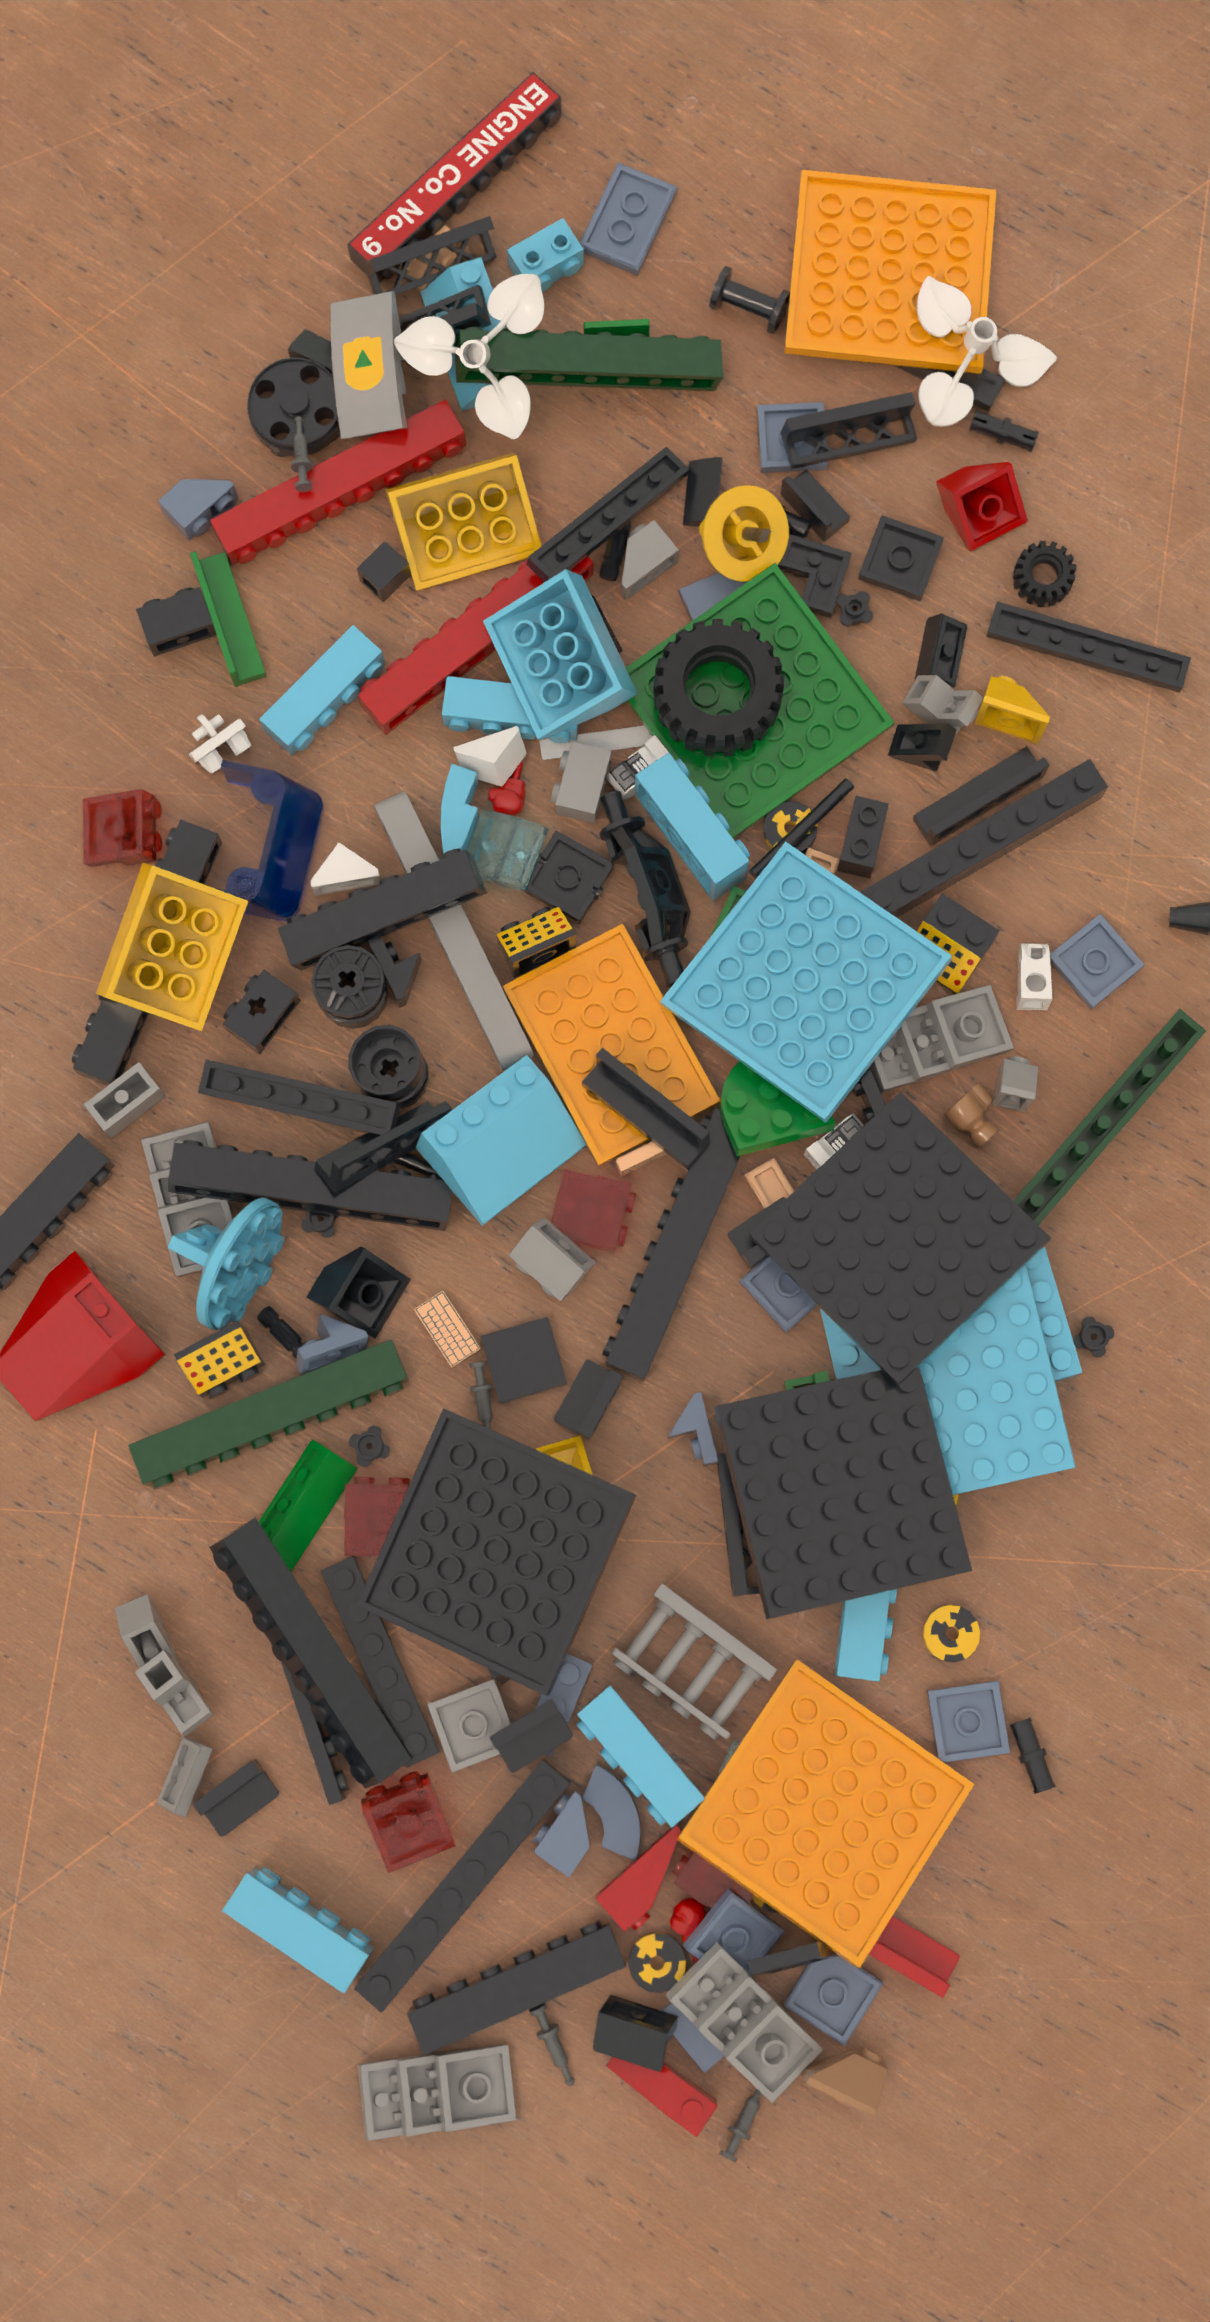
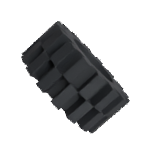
[1012,541,1077,607]

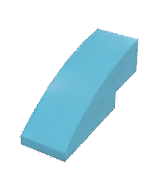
[441,764,479,853]

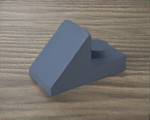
[296,1315,368,1375]
[668,1392,718,1466]

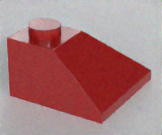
[936,462,1028,551]

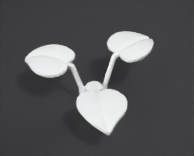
[394,274,545,439]
[917,276,1057,427]

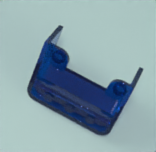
[212,760,324,921]

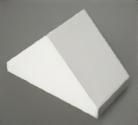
[453,726,527,786]
[311,843,381,896]

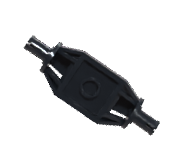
[599,791,691,987]

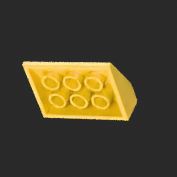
[385,452,542,591]
[96,863,248,1031]

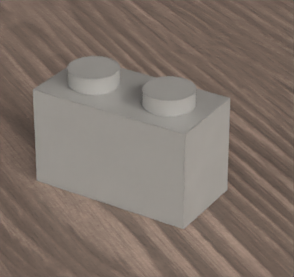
[551,741,612,824]
[83,1062,166,1139]
[508,1217,596,1301]

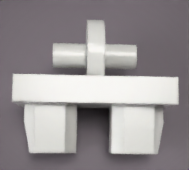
[188,714,251,774]

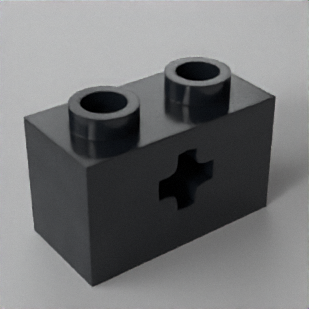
[837,796,889,879]
[223,970,301,1054]

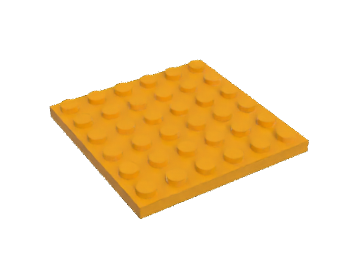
[784,170,996,374]
[677,1659,975,1968]

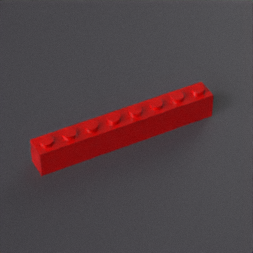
[210,399,466,566]
[358,556,594,736]

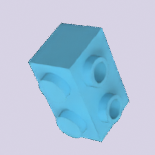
[507,218,584,292]

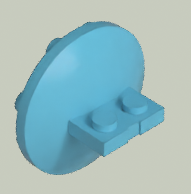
[168,1198,285,1330]

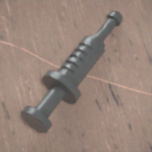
[291,416,313,492]
[469,1361,493,1429]
[529,2003,575,2086]
[719,2089,761,2163]

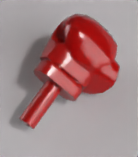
[487,762,526,817]
[669,1897,706,1963]

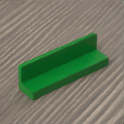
[190,551,267,687]
[258,1439,357,1572]

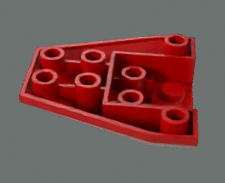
[0,1251,166,1421]

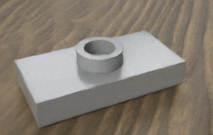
[157,1736,213,1817]

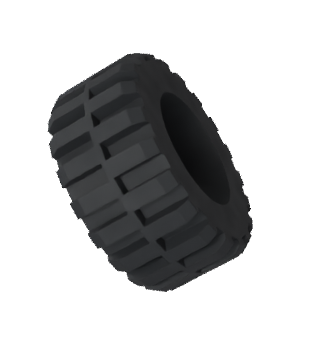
[653,619,784,757]

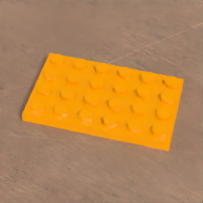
[502,923,720,1167]

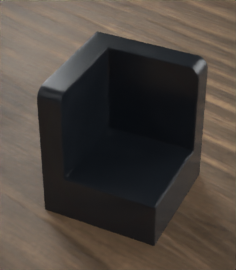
[357,542,411,602]

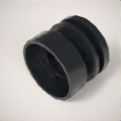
[311,945,389,1029]
[348,1025,429,1110]

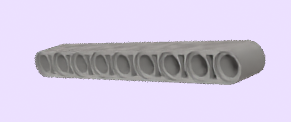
[373,791,534,1071]

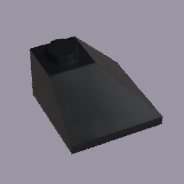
[306,1247,411,1339]

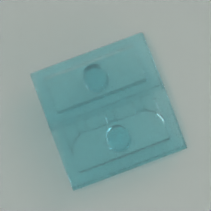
[466,809,549,891]

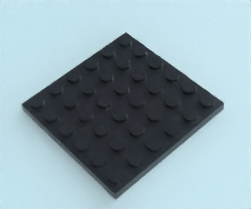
[749,1092,1051,1386]
[714,1367,972,1620]
[356,1408,637,1696]

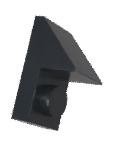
[888,723,957,771]
[368,934,422,1008]

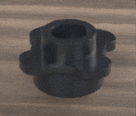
[837,591,873,626]
[301,1212,339,1238]
[1073,1317,1114,1358]
[349,1426,390,1467]

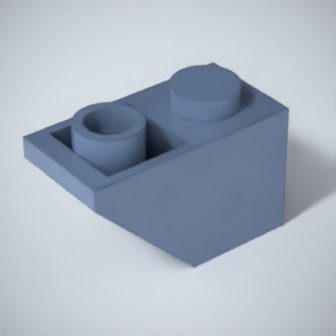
[158,479,238,541]
[532,1790,590,1877]

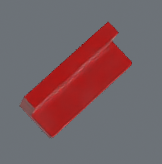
[869,1916,960,1998]

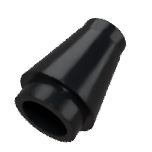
[1169,902,1210,936]

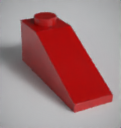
[596,1824,682,1932]
[606,2057,718,2137]

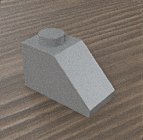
[622,520,679,601]
[991,1056,1038,1113]
[115,1594,179,1668]

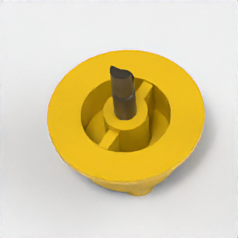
[699,485,789,582]

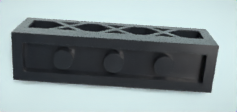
[363,216,497,295]
[399,285,492,362]
[780,392,917,469]
[913,746,1050,846]
[582,1047,710,1170]
[314,1101,452,1192]
[717,1453,760,1597]

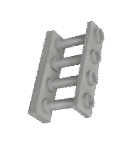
[611,1584,777,1740]

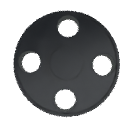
[247,358,341,457]

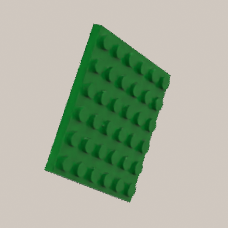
[626,563,895,839]

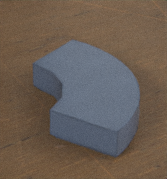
[582,1765,640,1861]

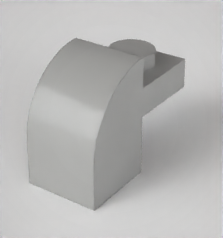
[902,675,983,734]
[135,1650,214,1736]

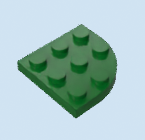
[720,1061,836,1157]

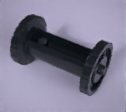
[709,266,790,334]

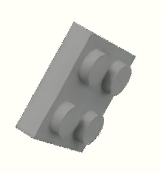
[427,1679,511,1772]

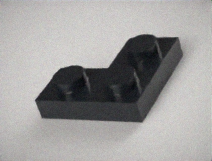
[778,534,852,618]

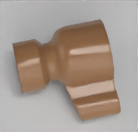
[943,1083,999,1148]

